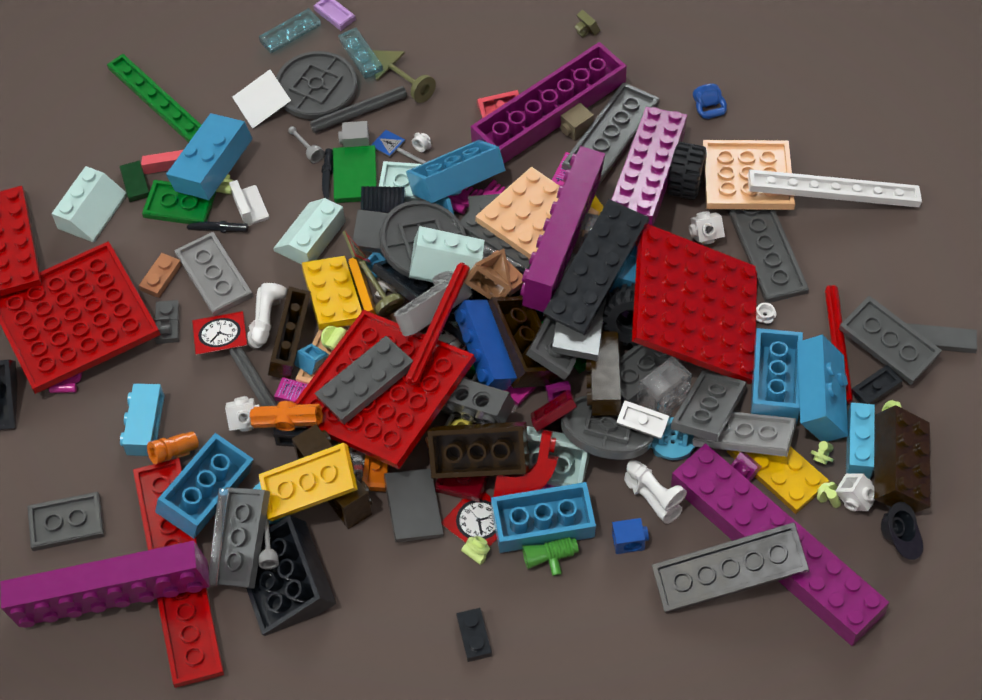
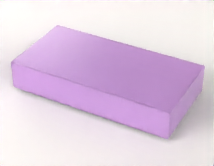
[314,0,356,31]

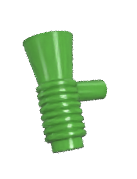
[522,537,579,576]

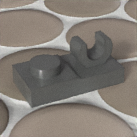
[155,300,180,344]

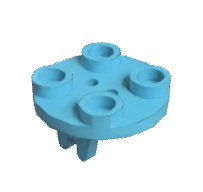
[651,417,695,460]

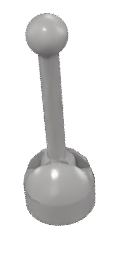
[288,126,325,163]
[259,515,279,569]

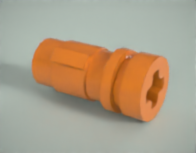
[147,431,199,464]

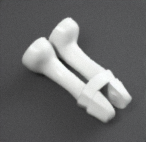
[247,283,288,349]
[624,460,687,524]

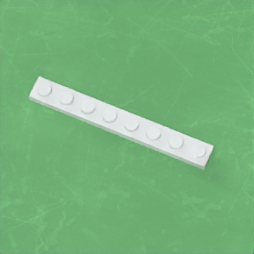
[747,169,922,207]

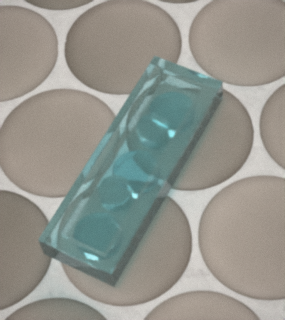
[259,8,321,53]
[338,27,383,79]

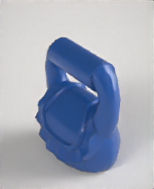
[693,83,727,120]

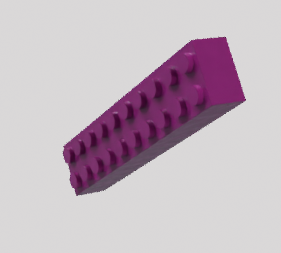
[671,443,889,646]

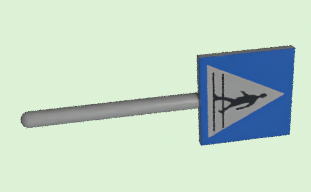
[371,130,426,164]

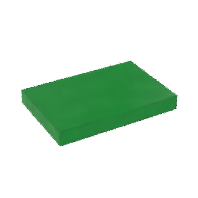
[333,145,377,203]
[142,180,216,224]

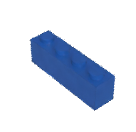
[454,300,517,390]

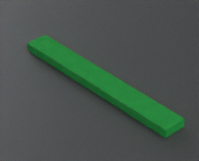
[107,54,201,143]

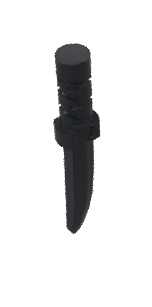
[321,148,333,200]
[187,221,248,233]

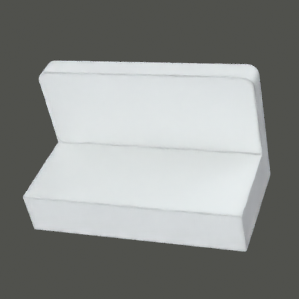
[229,180,269,226]
[617,401,670,440]

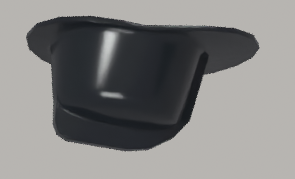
[881,502,923,560]

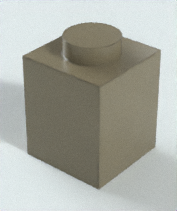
[560,103,594,141]

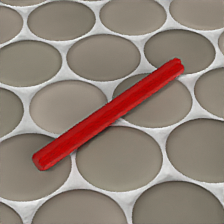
[406,263,470,385]
[825,285,852,405]

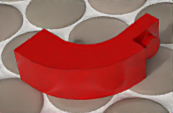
[493,430,559,497]

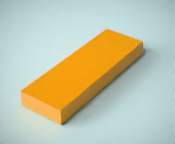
[348,258,377,315]

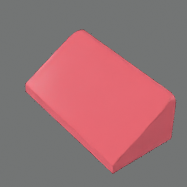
[477,90,519,118]
[141,150,183,174]

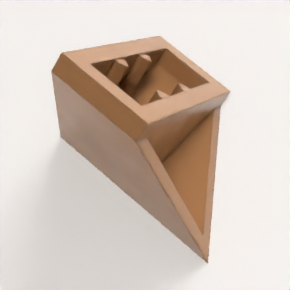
[464,248,512,299]

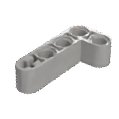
[394,271,472,336]

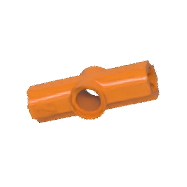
[249,401,323,431]

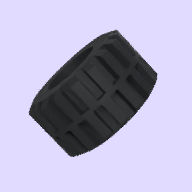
[667,142,707,200]
[603,283,638,346]

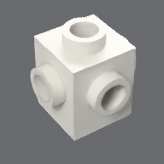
[689,211,725,244]
[225,396,260,432]
[836,473,875,511]

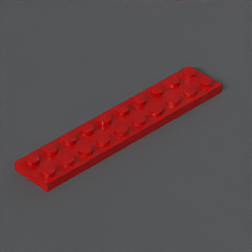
[133,458,224,688]

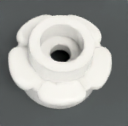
[412,133,431,152]
[756,303,776,324]

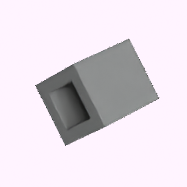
[338,121,369,147]

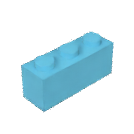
[120,384,165,456]
[846,403,875,479]

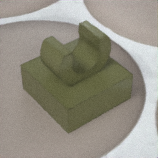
[574,9,601,38]

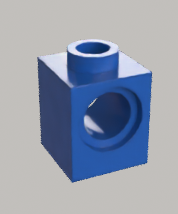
[612,518,649,554]

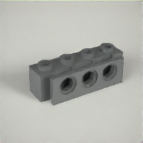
[440,378,515,424]

